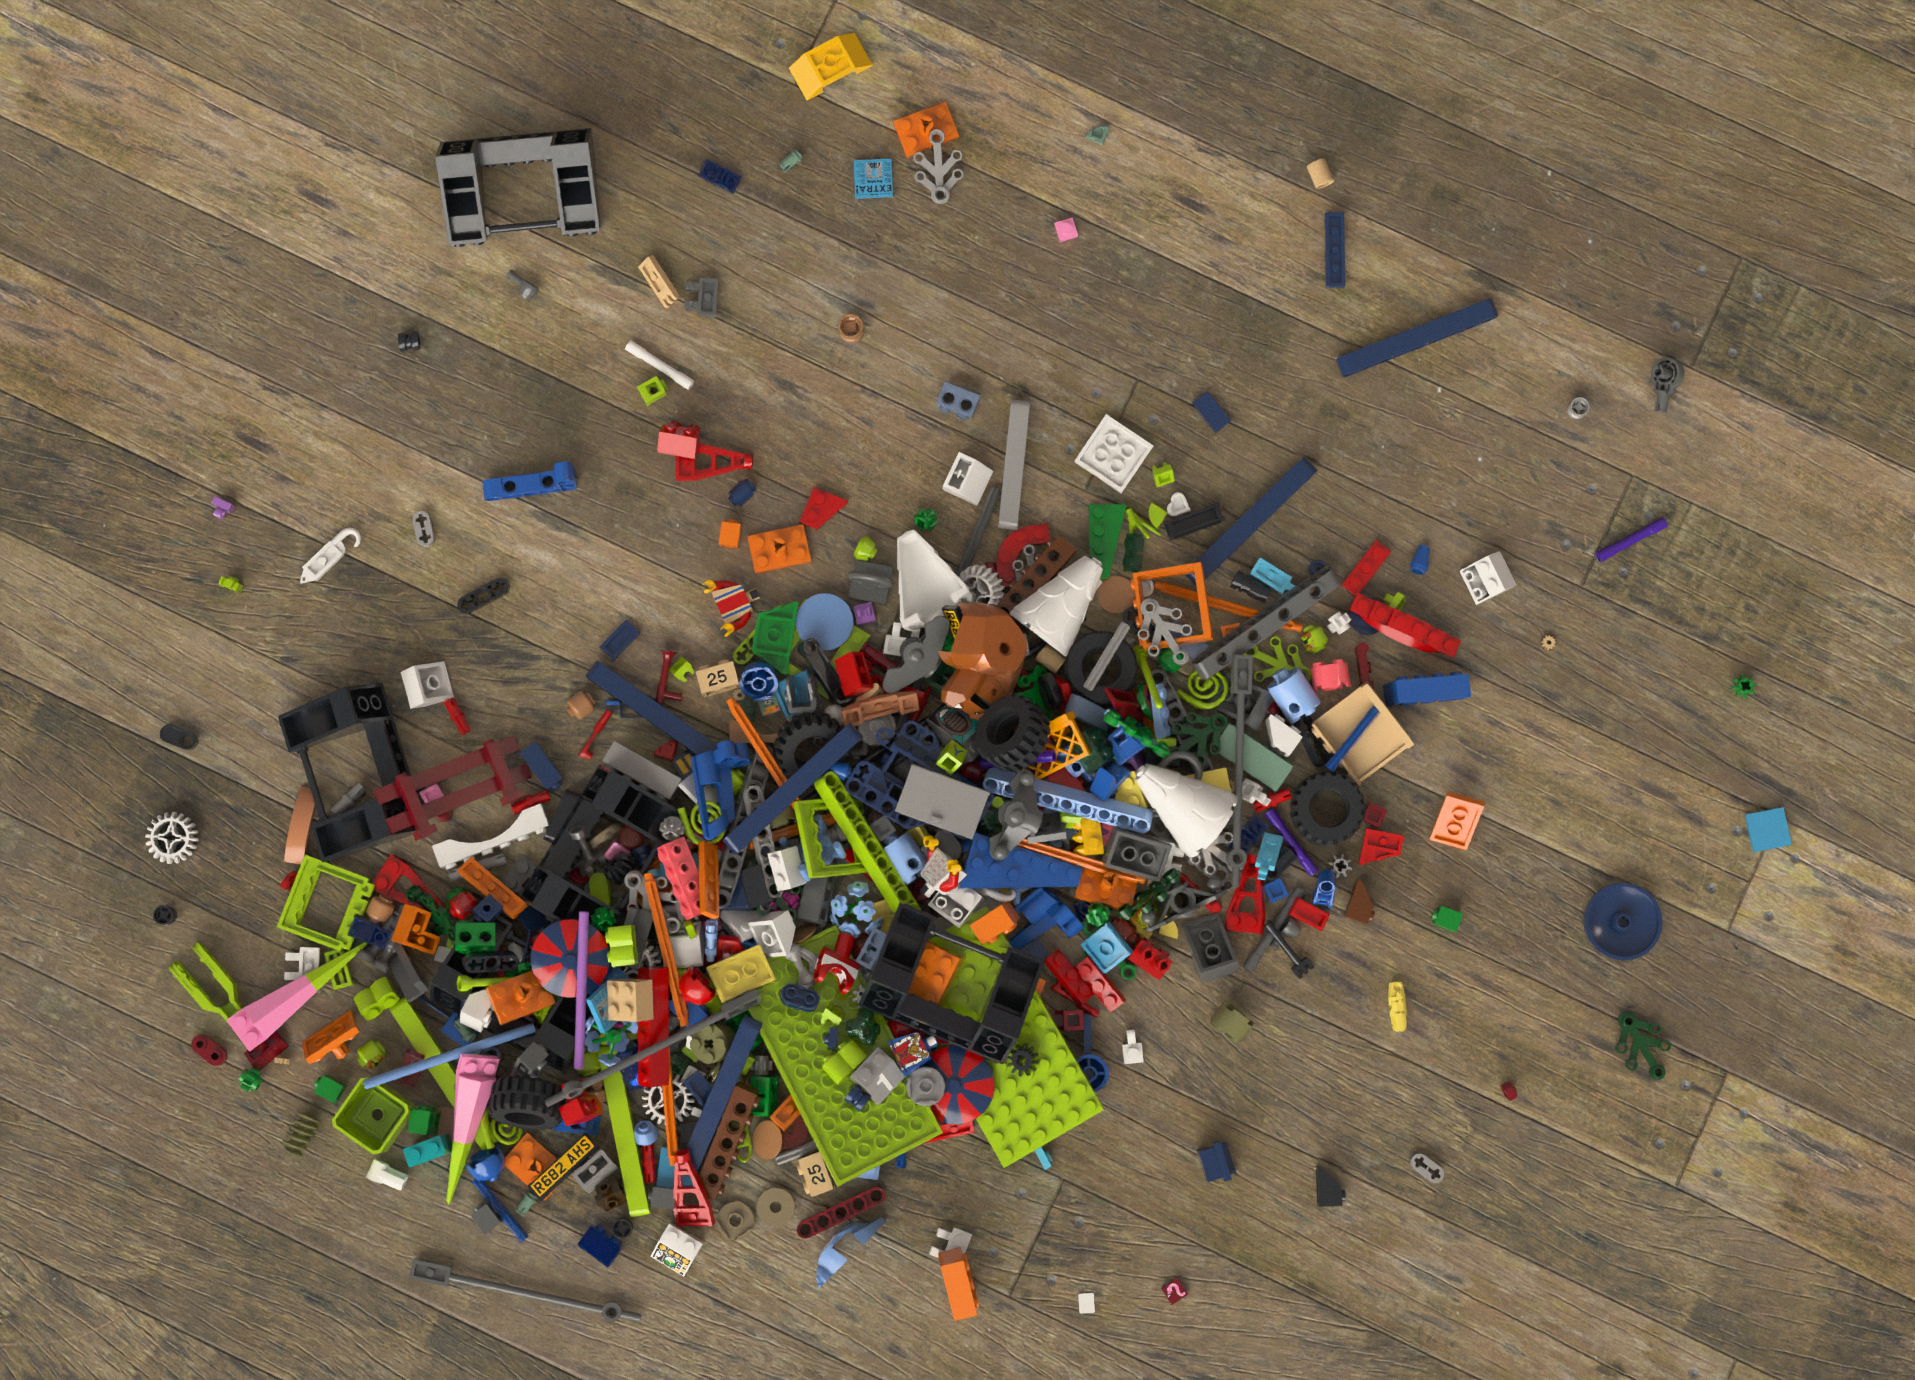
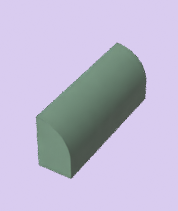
[1212,721,1294,791]

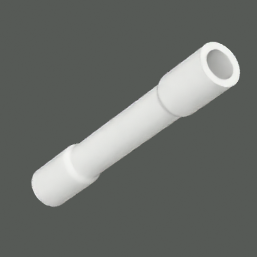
[625,340,695,390]

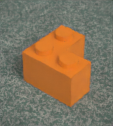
[969,901,1020,945]
[391,904,441,955]

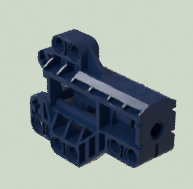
[845,721,995,839]

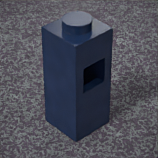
[520,741,565,791]

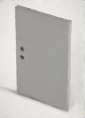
[895,764,990,839]

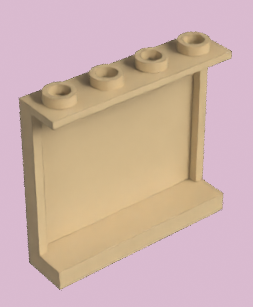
[1311,681,1415,786]

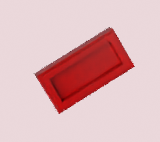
[1288,897,1330,931]

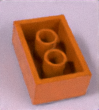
[908,941,964,1006]
[938,1247,979,1321]

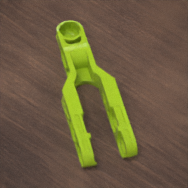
[168,941,244,1024]

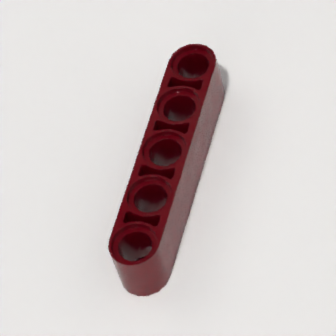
[797,1186,885,1239]

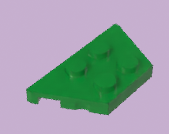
[752,602,798,675]

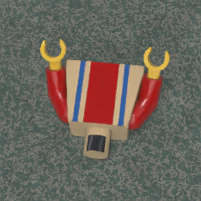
[702,580,760,637]

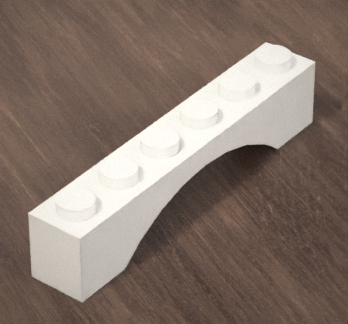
[432,804,550,870]

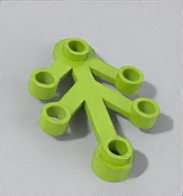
[1243,636,1311,683]

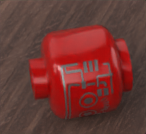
[448,891,478,920]

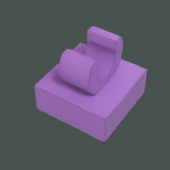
[211,496,236,520]
[853,602,876,625]

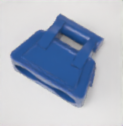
[1108,725,1146,765]

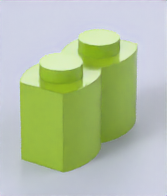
[605,925,638,967]
[354,977,400,1021]
[822,1040,868,1085]

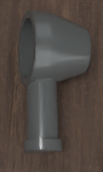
[506,270,539,300]
[1269,916,1301,950]

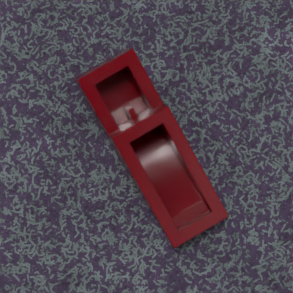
[1104,687,1146,724]

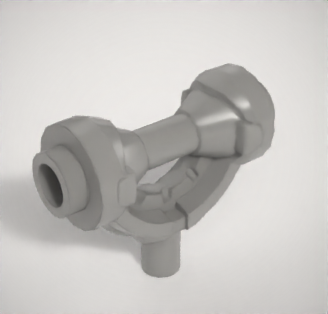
[784,943,819,988]

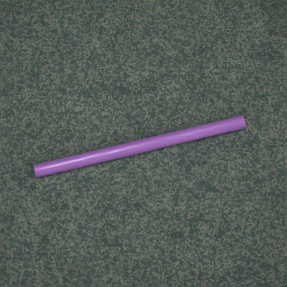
[574,911,589,1070]

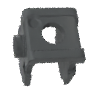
[785,674,821,714]
[920,829,964,860]

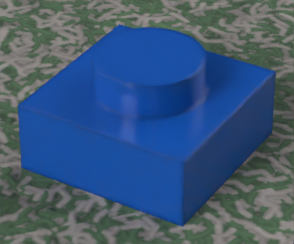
[1263,878,1289,904]

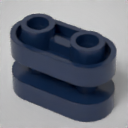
[780,984,820,1013]

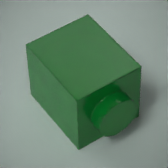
[1431,905,1463,932]
[314,1075,347,1103]

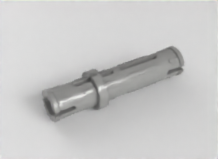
[448,853,507,882]

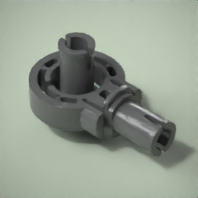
[1651,357,1685,413]

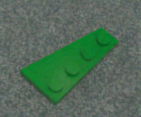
[1088,504,1127,579]

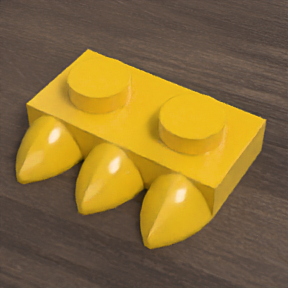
[1072,817,1104,856]

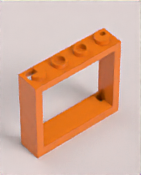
[1131,562,1214,651]

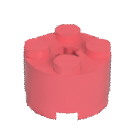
[1310,659,1351,692]

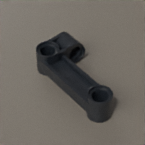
[797,638,854,705]

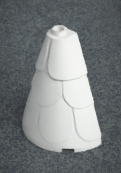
[897,529,972,631]
[1009,556,1103,657]
[1135,763,1237,857]

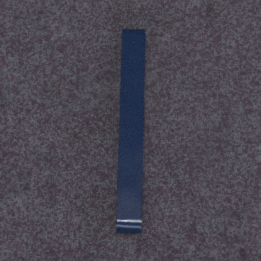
[1336,298,1499,377]
[1185,457,1318,587]
[585,661,717,755]
[722,722,864,855]
[682,1015,763,1176]

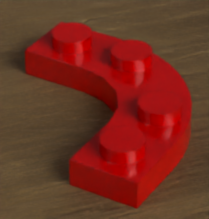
[997,523,1050,588]

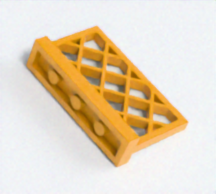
[1019,711,1091,779]

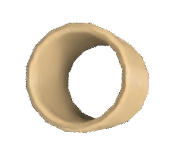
[1307,158,1335,189]
[1035,644,1066,674]

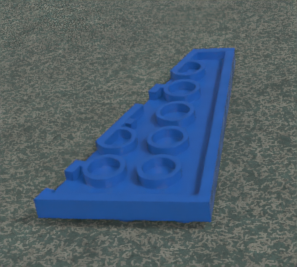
[958,833,1083,889]

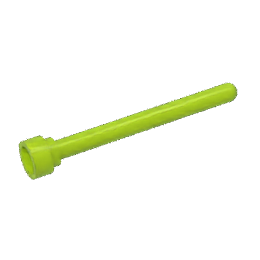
[1133,645,1163,709]
[457,975,513,991]

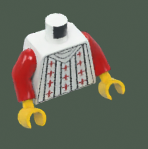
[920,835,967,897]

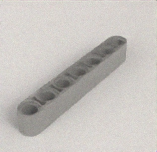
[998,399,1030,530]

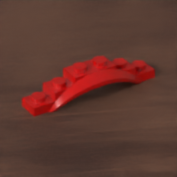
[1349,593,1461,658]

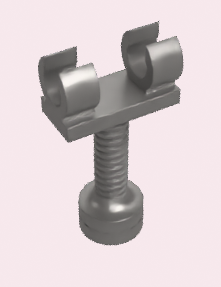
[569,825,606,878]

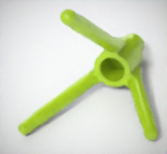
[1125,508,1161,557]

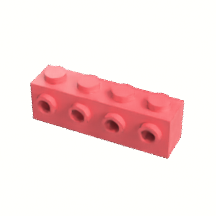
[657,837,701,921]

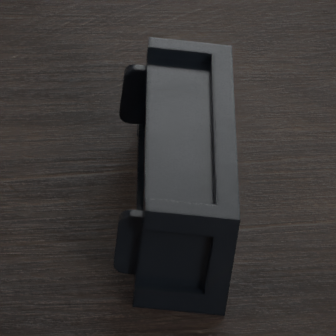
[1163,502,1225,541]

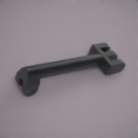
[1264,919,1314,980]

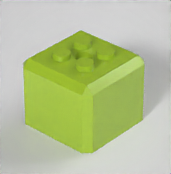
[332,1077,415,1154]

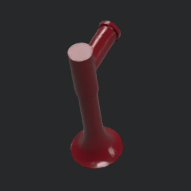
[655,649,683,704]

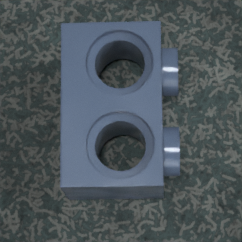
[936,382,980,420]
[855,927,887,970]

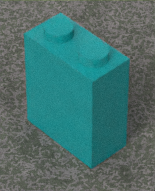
[403,1133,452,1168]

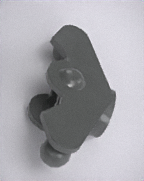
[882,616,950,693]
[989,769,1043,860]
[1141,876,1228,933]

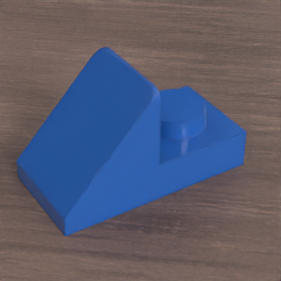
[1090,761,1130,802]

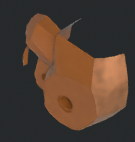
[937,602,1027,721]

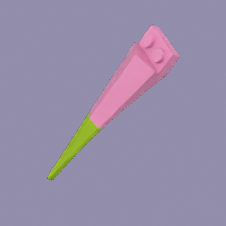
[226,942,367,1052]
[446,1054,500,1205]

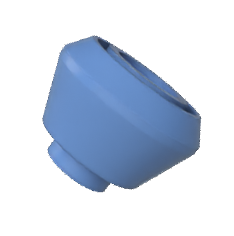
[633,1120,659,1146]

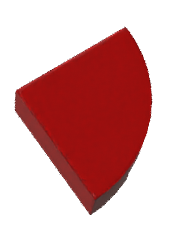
[654,741,678,762]
[279,871,297,890]

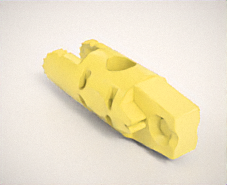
[1388,982,1407,1032]

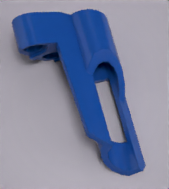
[690,740,750,841]
[1008,887,1084,950]

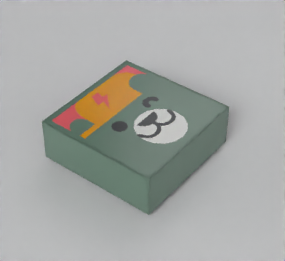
[758,693,781,717]

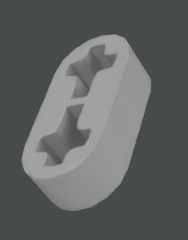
[413,511,435,547]
[1410,1153,1444,1183]

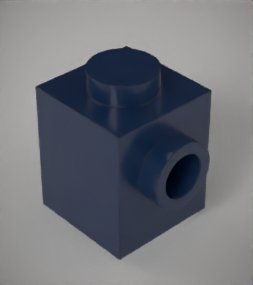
[472,894,504,923]

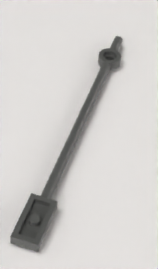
[1226,655,1253,887]
[544,989,762,1107]
[409,1258,642,1322]

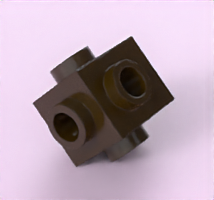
[594,1177,627,1212]

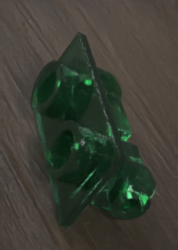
[1122,533,1145,573]
[976,810,1000,834]

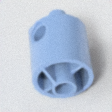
[1267,667,1321,724]
[883,832,927,886]

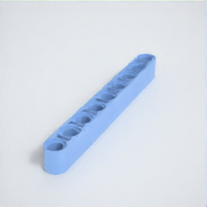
[983,767,1153,833]

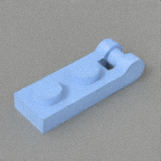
[1150,683,1172,739]

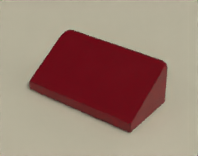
[244,1030,289,1071]

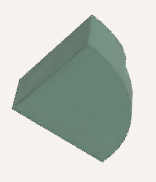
[1085,126,1110,146]

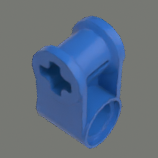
[1312,870,1335,908]

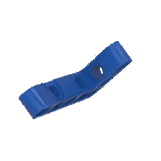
[482,462,577,501]

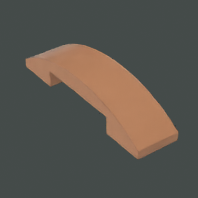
[841,691,919,727]
[284,786,321,865]

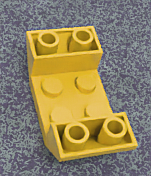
[789,33,873,101]

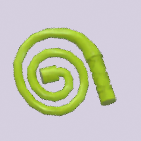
[1177,670,1228,709]
[677,801,726,845]
[481,1105,522,1149]

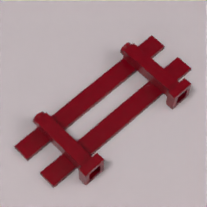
[373,736,532,841]

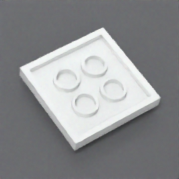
[1074,414,1153,494]

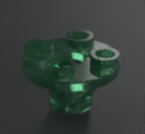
[845,1007,881,1046]

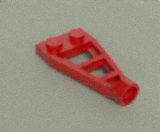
[676,443,753,481]
[371,854,447,911]
[1225,855,1266,935]
[673,1149,715,1226]

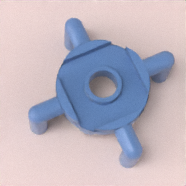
[779,814,846,881]

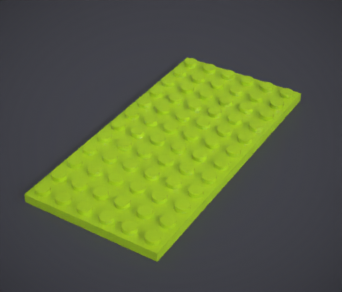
[928,906,1105,1168]
[741,925,943,1187]

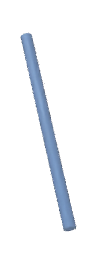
[363,1023,536,1089]

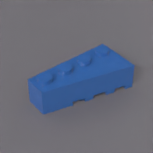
[1383,671,1471,707]

